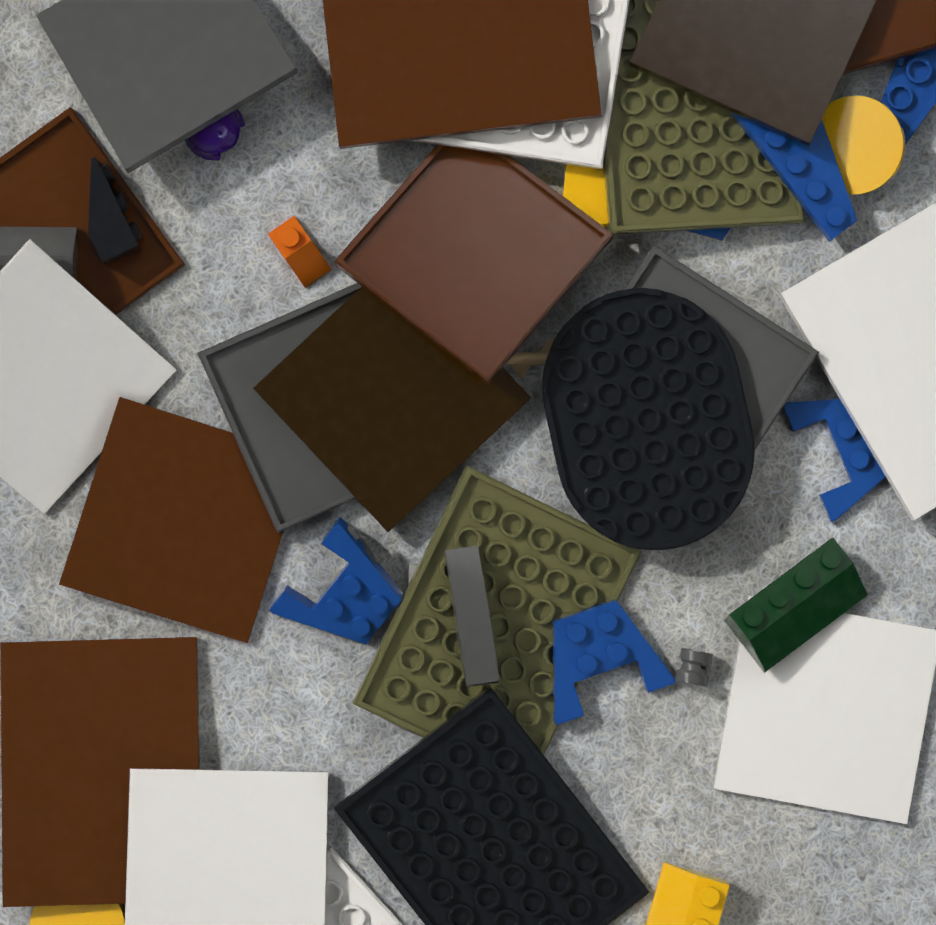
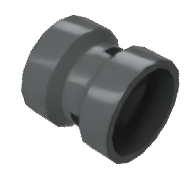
[675,648,713,687]

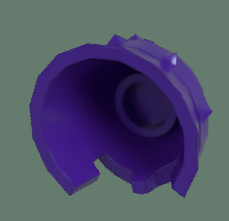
[185,109,245,161]

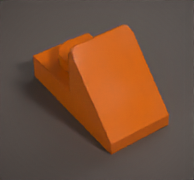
[268,216,332,288]

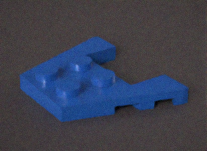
[783,399,886,522]
[269,517,404,644]
[553,600,676,725]

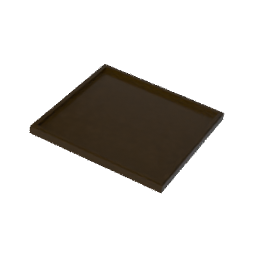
[629,0,877,147]
[253,287,531,532]

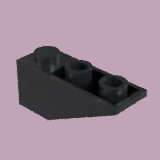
[88,157,143,266]

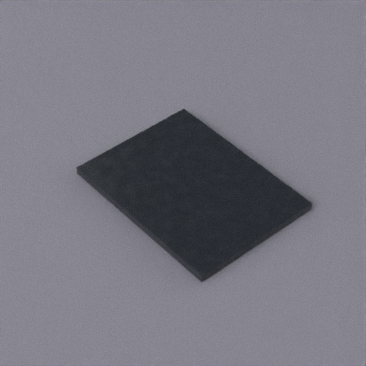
[334,686,650,925]

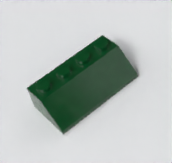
[724,537,868,673]

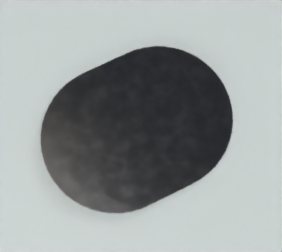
[542,288,755,550]

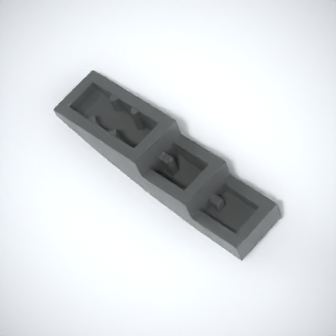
[444,545,499,687]

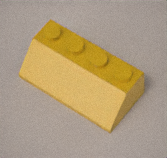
[646,862,730,925]

